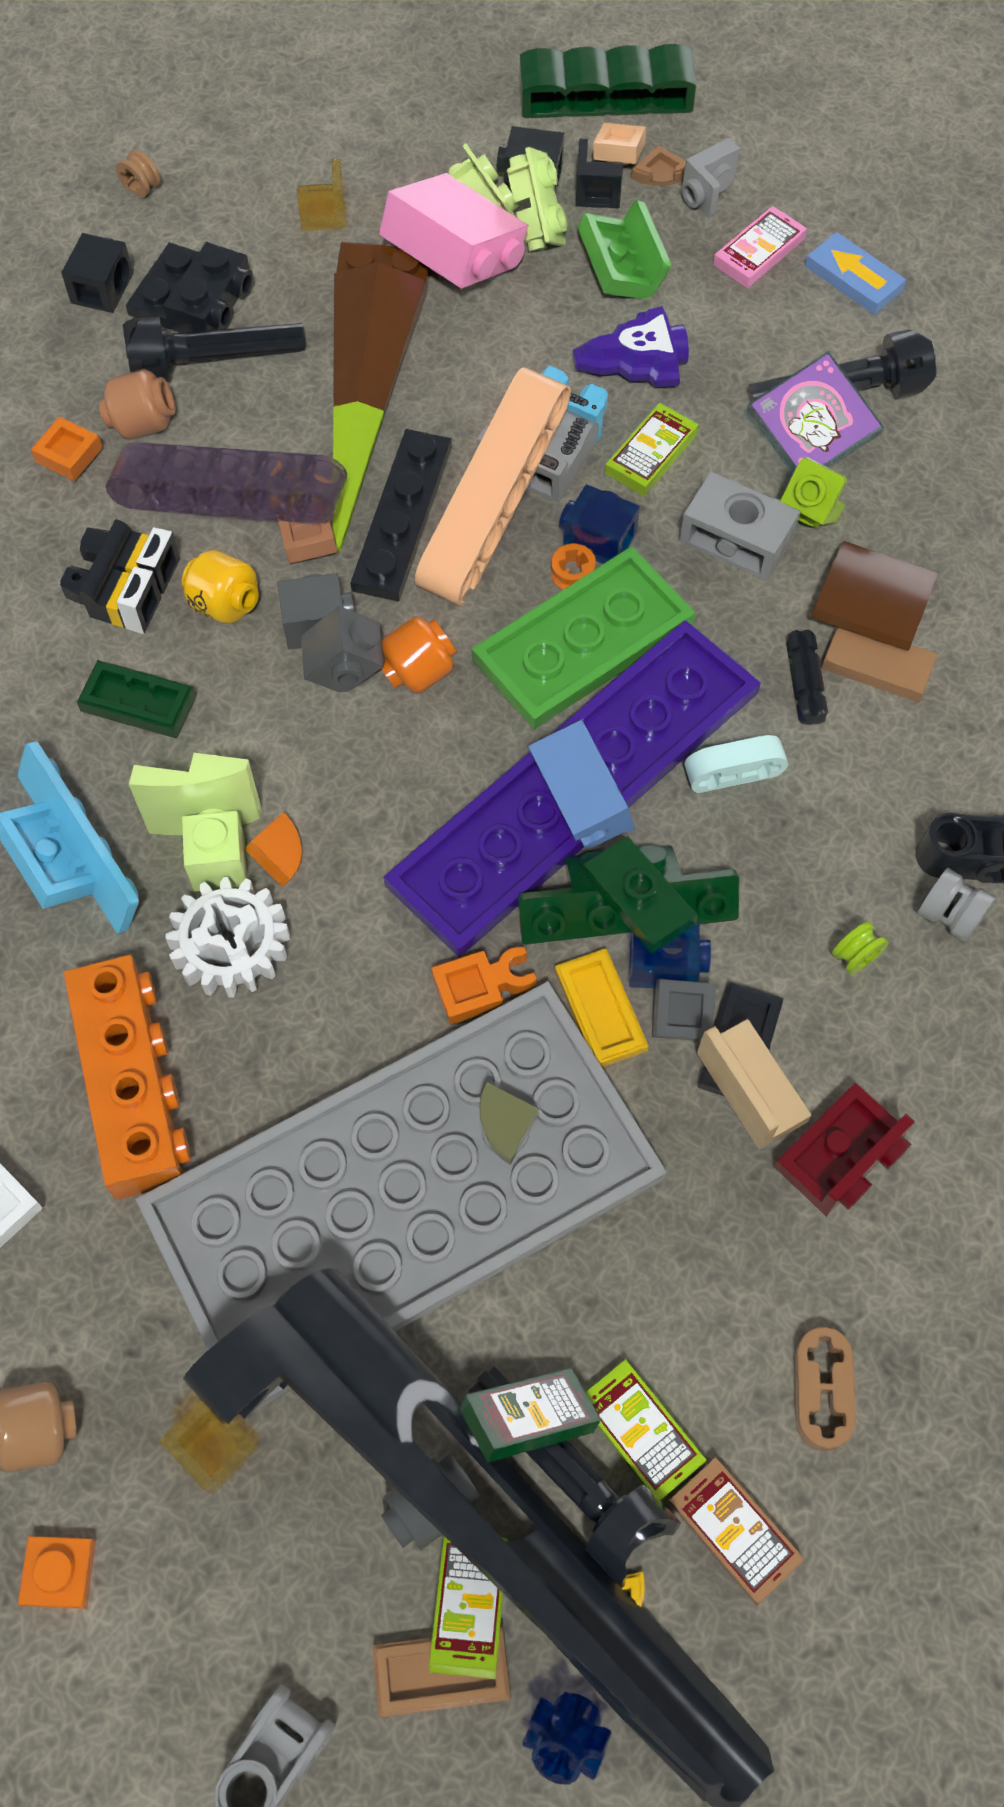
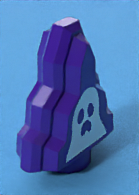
[573,306,689,387]

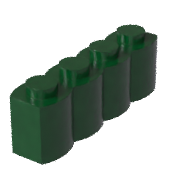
[520,44,696,118]

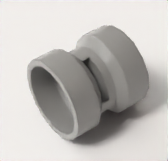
[917,868,996,943]

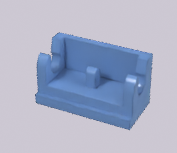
[528,720,635,848]

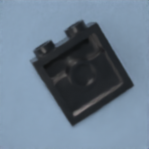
[126,241,253,333]

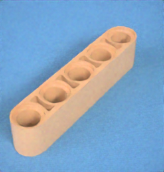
[415,367,571,606]

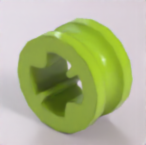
[832,921,889,975]

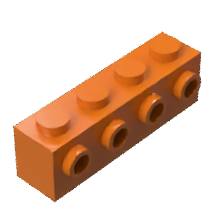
[64,954,192,1201]

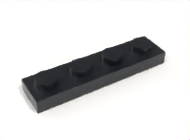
[350,429,452,602]

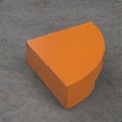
[244,812,302,887]

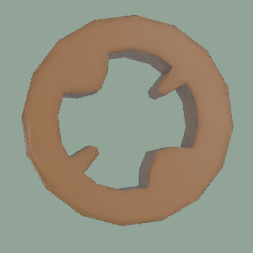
[116,150,161,198]

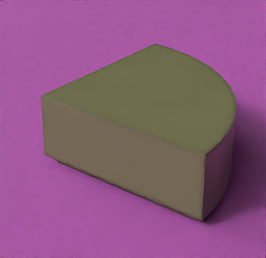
[480,1082,539,1165]

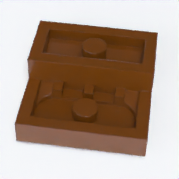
[811,541,939,651]

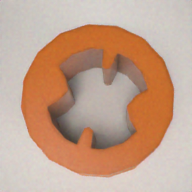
[551,543,596,590]

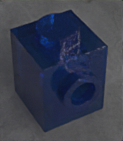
[559,484,640,564]

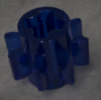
[522,1691,612,1785]

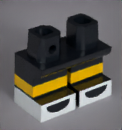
[60,519,180,634]

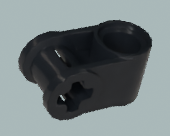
[915,813,1004,884]

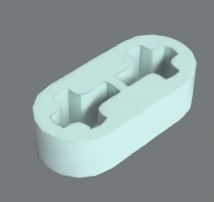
[684,735,788,793]

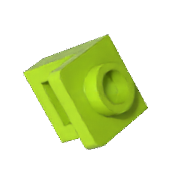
[780,458,847,528]

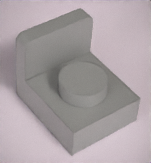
[682,138,740,218]

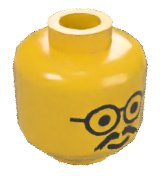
[181,550,259,624]

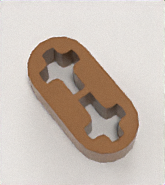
[794,1327,856,1452]

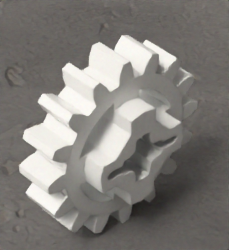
[166,877,290,998]

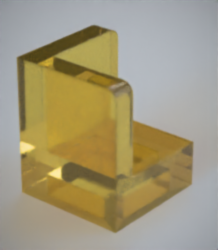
[297,159,346,231]
[159,1400,259,1495]

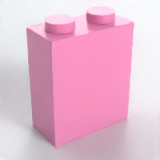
[379,173,529,289]

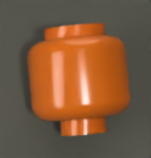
[381,617,457,694]

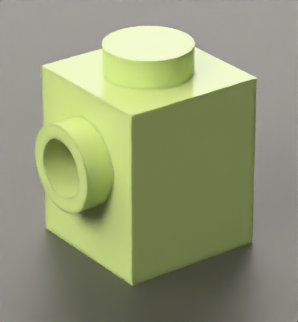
[182,809,248,892]

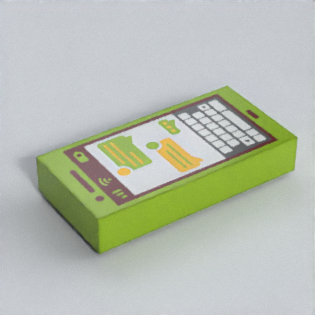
[605,402,699,496]
[585,1359,707,1501]
[429,1537,508,1679]

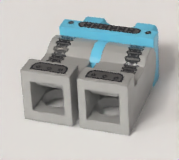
[476,365,608,503]

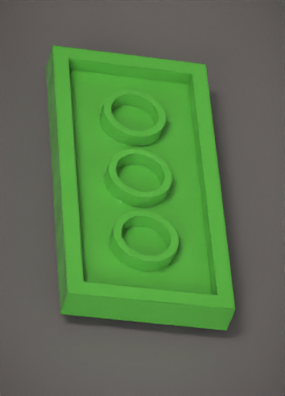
[471,546,696,730]

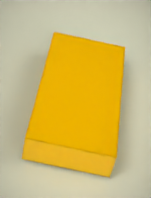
[554,948,649,1067]

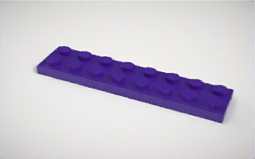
[383,620,761,958]

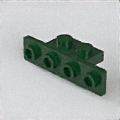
[518,845,739,945]

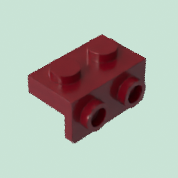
[774,1082,915,1217]

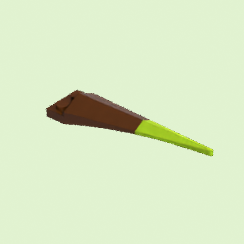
[333,242,431,554]

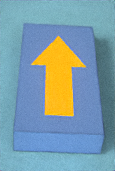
[805,232,906,315]

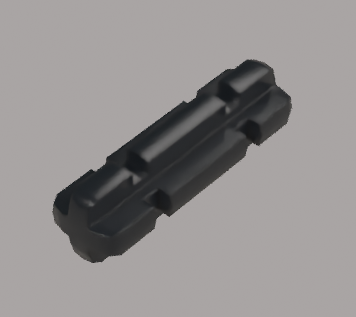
[786,629,828,725]

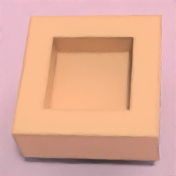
[593,123,646,166]

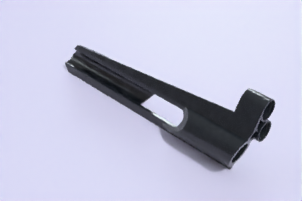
[183,1268,774,1807]

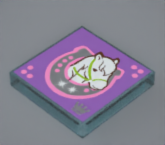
[747,351,884,474]

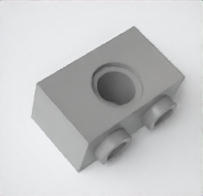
[679,471,800,581]

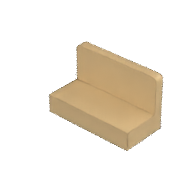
[697,1019,812,1150]

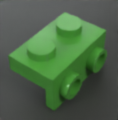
[577,200,671,299]

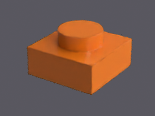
[31,416,102,481]
[18,1536,96,1609]

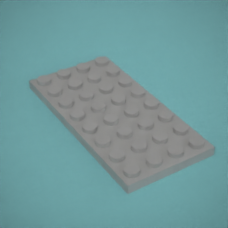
[135,981,667,1418]

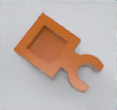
[431,947,537,1025]

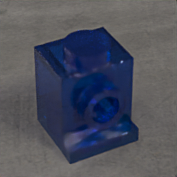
[629,923,711,989]

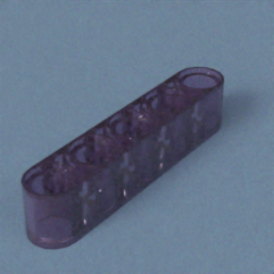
[106,442,347,524]

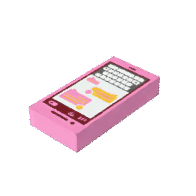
[713,206,807,288]

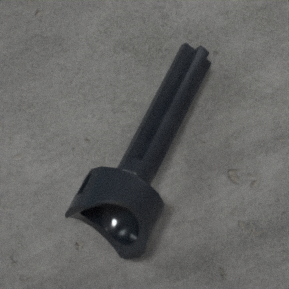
[123,316,306,382]
[748,329,937,413]
[468,1366,681,1588]

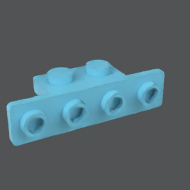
[0,741,139,934]

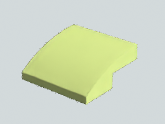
[129,753,262,835]

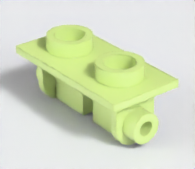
[449,143,519,217]
[507,147,567,253]

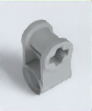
[214,1683,336,1807]

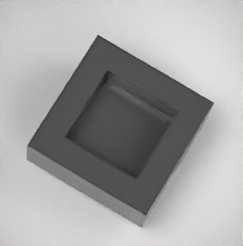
[652,979,716,1041]

